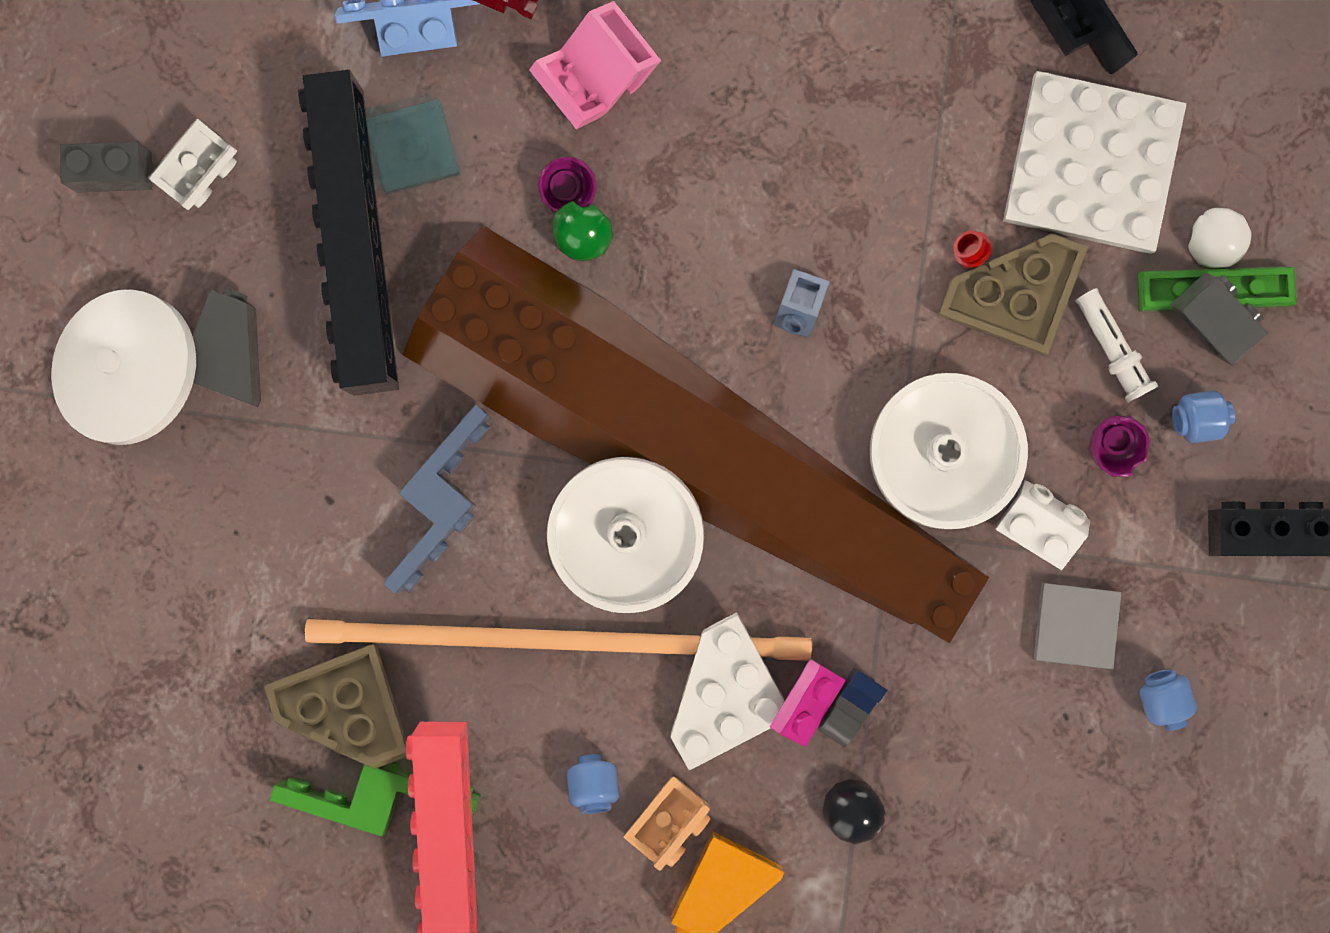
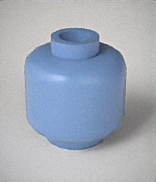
[1172,390,1235,444]
[1139,669,1197,731]
[566,754,620,814]

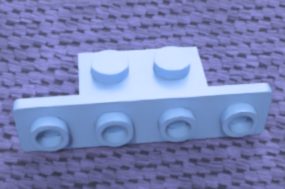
[334,0,480,57]

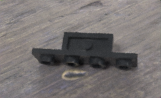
[1030,0,1138,74]

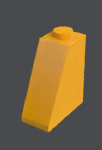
[671,831,785,933]

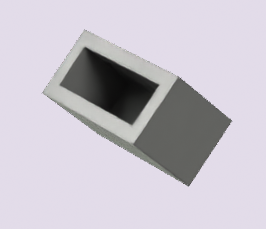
[60,141,152,193]
[1170,273,1268,366]

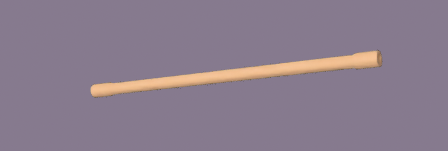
[305,619,812,661]

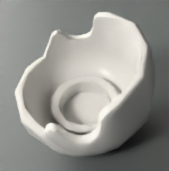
[1188,208,1251,269]

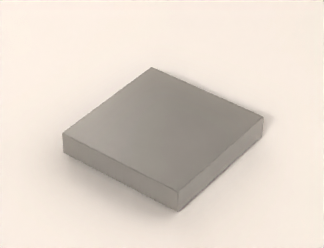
[1033,583,1121,669]

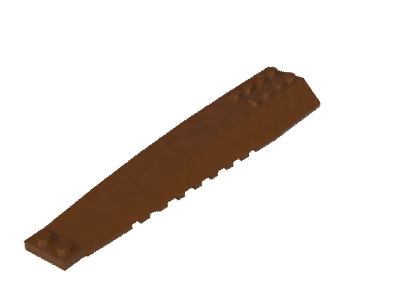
[403,226,989,643]

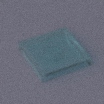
[366,99,461,195]

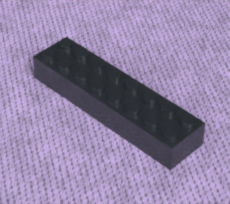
[298,69,399,396]

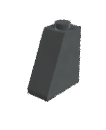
[192,288,261,407]

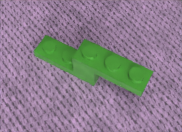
[269,761,481,837]

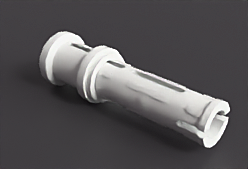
[1075,288,1158,403]

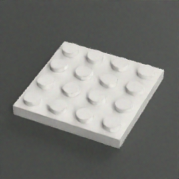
[1003,71,1187,254]

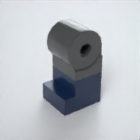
[818,668,888,747]

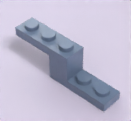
[383,404,491,594]

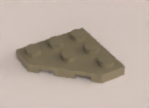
[937,234,1088,356]
[264,644,406,769]

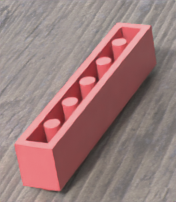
[406,722,478,933]

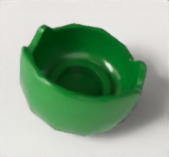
[552,201,614,261]

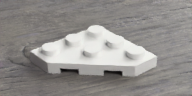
[671,612,785,770]

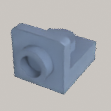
[774,269,829,337]

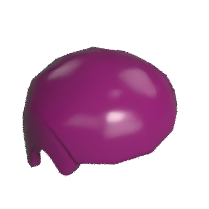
[537,157,597,213]
[1089,416,1150,477]

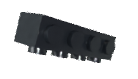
[1208,501,1330,556]

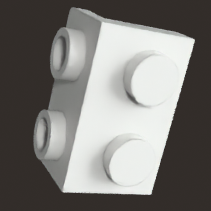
[148,118,237,210]
[996,480,1090,570]

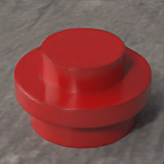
[954,230,992,268]

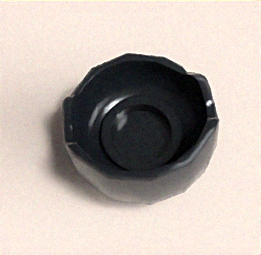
[823,779,886,844]

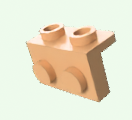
[623,775,711,871]

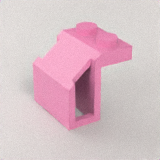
[529,1,661,129]

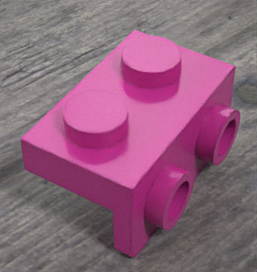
[770,659,846,747]

